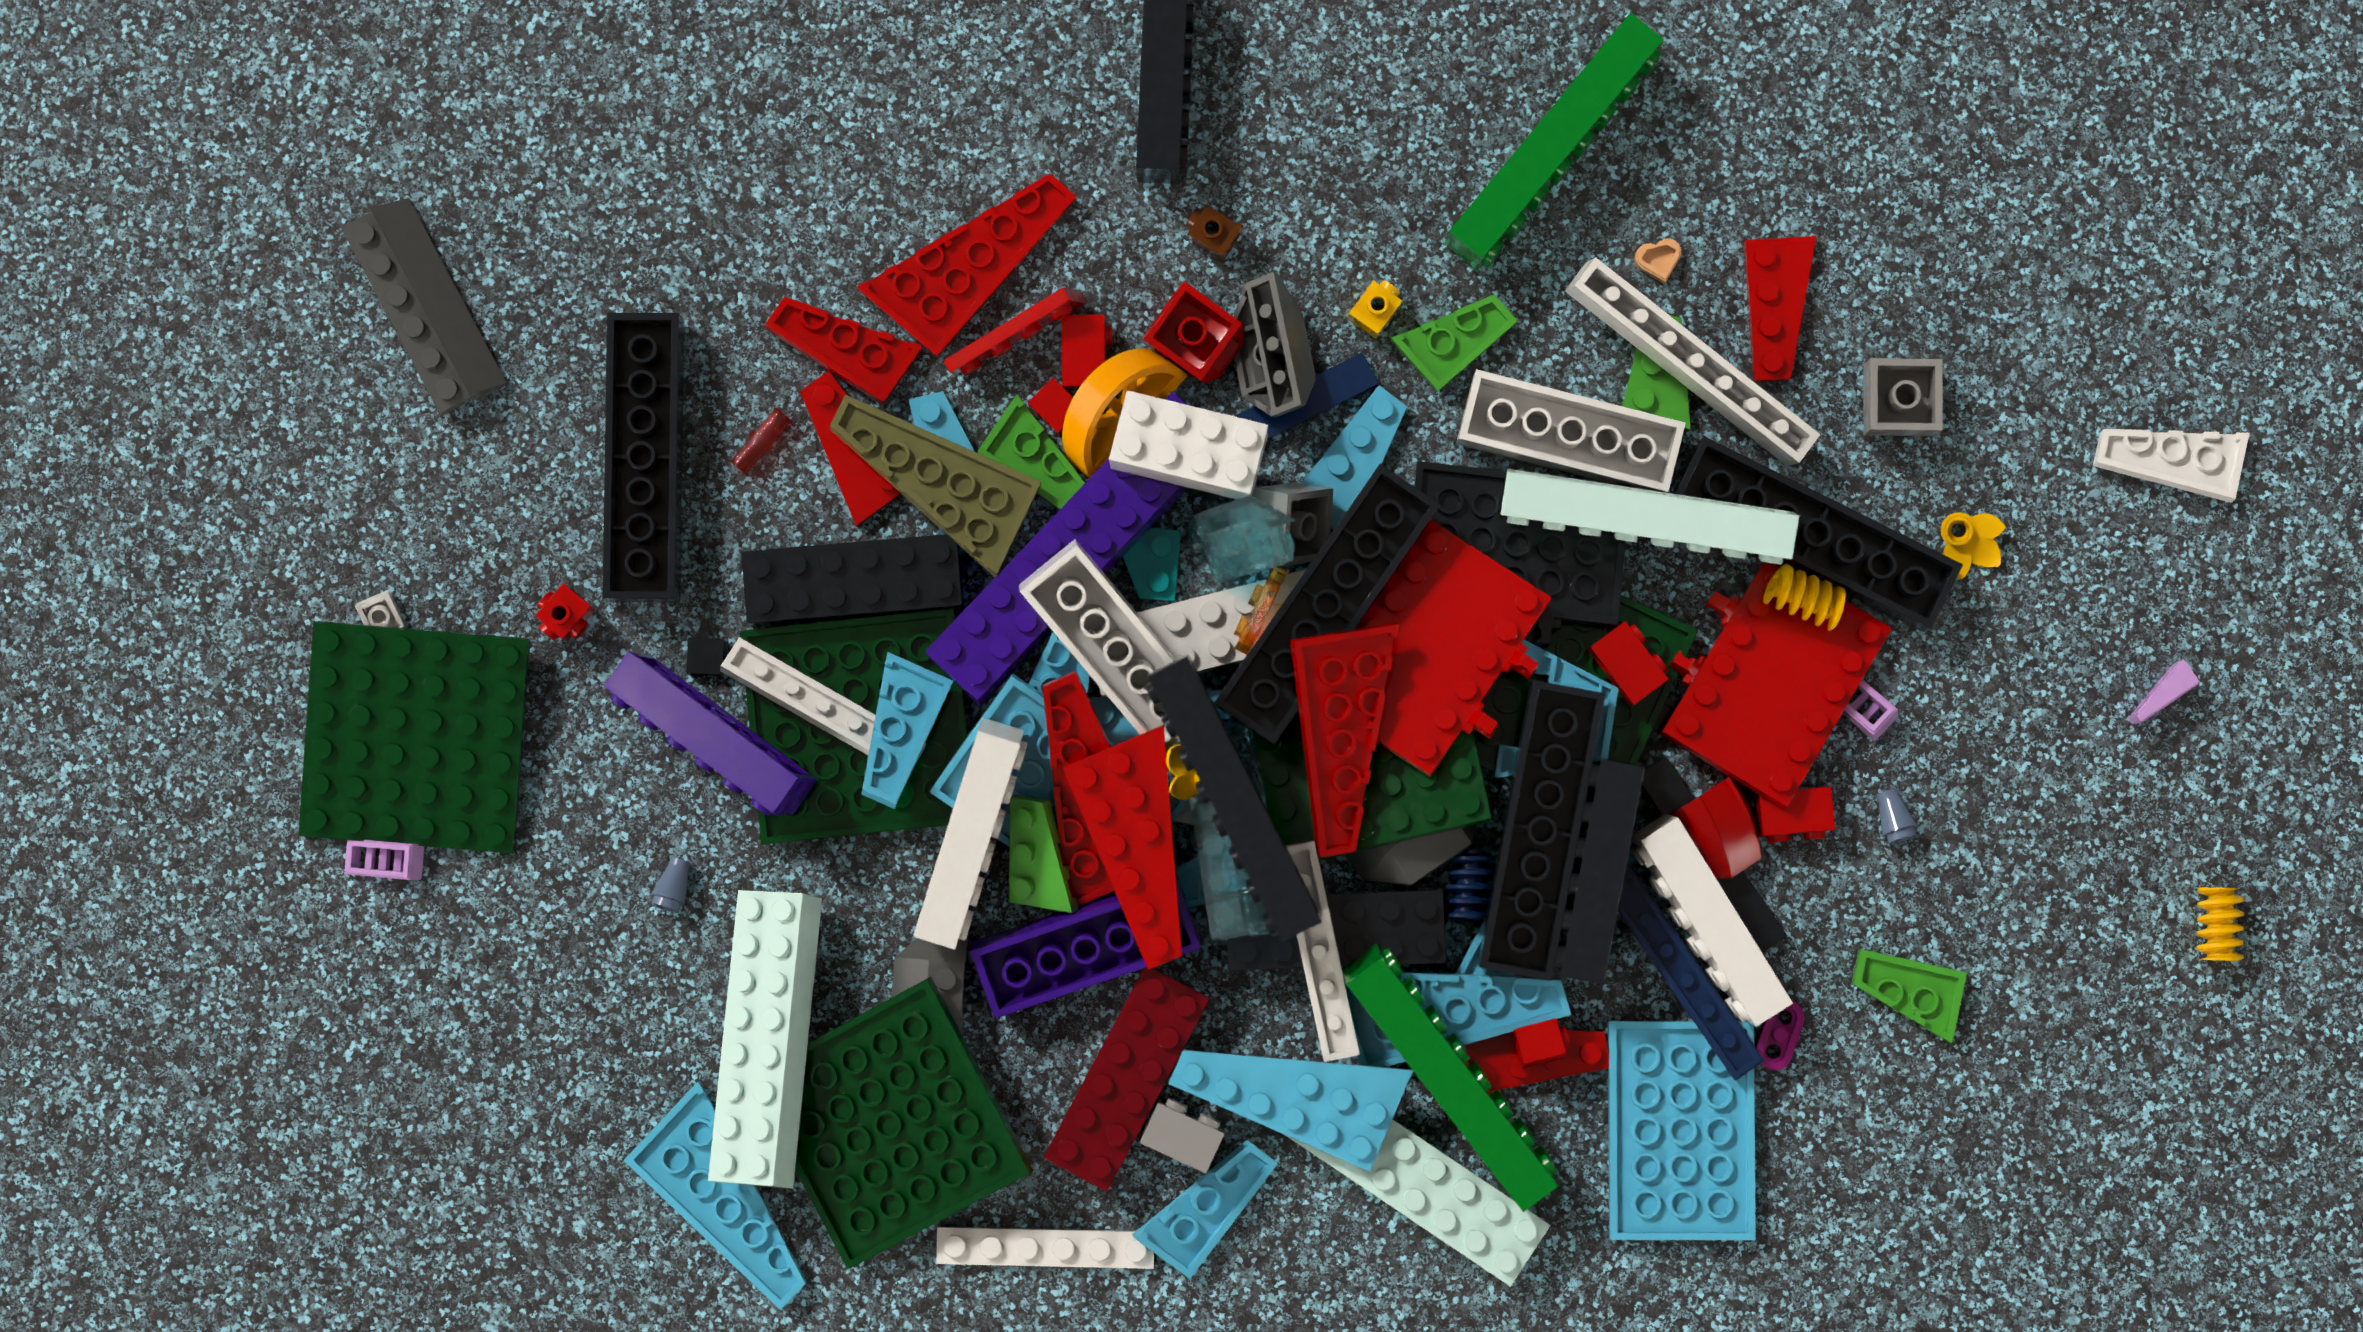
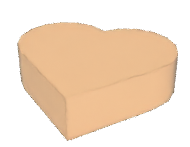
[1634,239,1681,284]

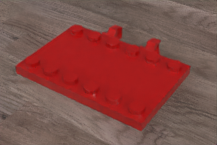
[1355,520,1552,777]
[1660,562,1892,810]

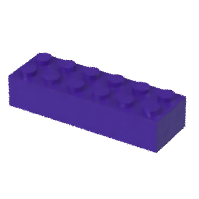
[604,651,818,816]
[970,872,1201,1018]

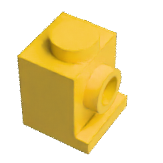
[1347,280,1402,339]

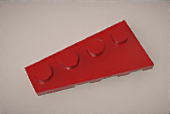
[1744,236,1816,383]
[943,287,1087,376]
[765,297,923,406]
[800,370,902,528]
[1464,1030,1609,1091]

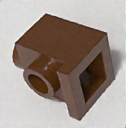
[1185,205,1243,262]

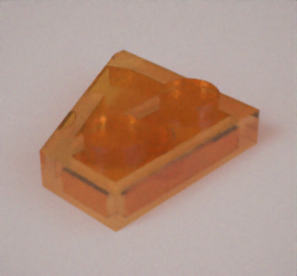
[1234,565,1288,655]

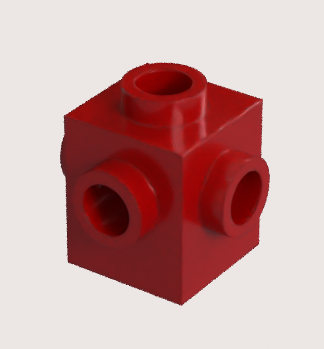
[535,583,596,642]

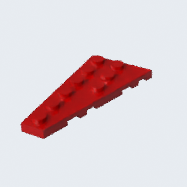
[1062,725,1182,970]

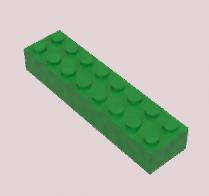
[1444,12,1664,271]
[1342,943,1558,1212]

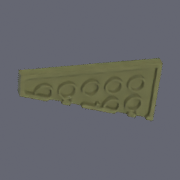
[830,395,1041,577]

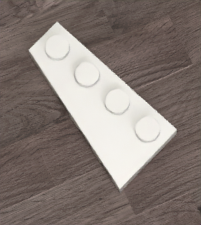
[2093,429,2249,503]

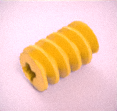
[1763,564,1846,631]
[2196,887,2245,961]

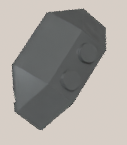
[1233,272,1316,418]
[1346,825,1477,886]
[891,928,970,1034]

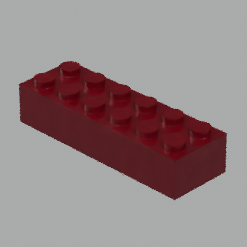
[1043,967,1210,1192]

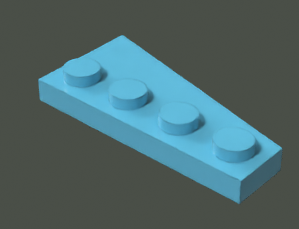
[861,652,953,809]

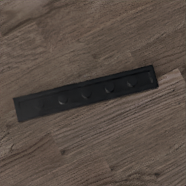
[1642,757,1787,953]

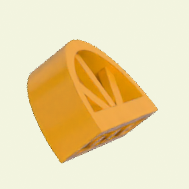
[1062,349,1188,478]

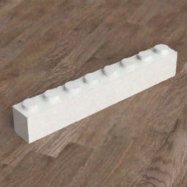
[1565,257,1820,466]

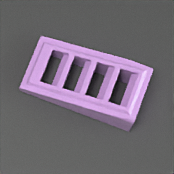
[2128,659,2200,725]
[1843,679,1898,741]
[344,840,425,880]

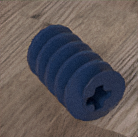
[1444,848,1496,923]

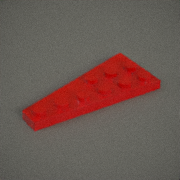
[856,173,1077,358]
[1290,623,1399,857]
[1042,670,1114,906]

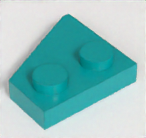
[1123,528,1181,603]

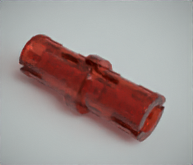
[730,407,793,476]

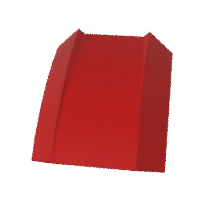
[1141,281,1245,383]
[1669,776,1762,878]

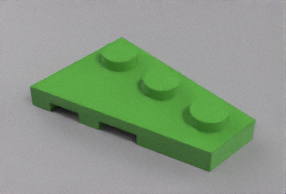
[1390,294,1518,393]
[1622,315,1691,431]
[977,394,1085,510]
[1009,794,1079,913]
[1851,949,1967,1043]

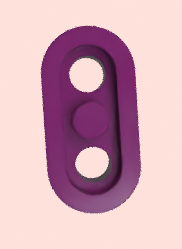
[1755,1000,1804,1070]

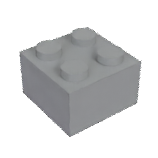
[1863,358,1943,436]
[1250,482,1333,566]
[1140,1097,1225,1174]

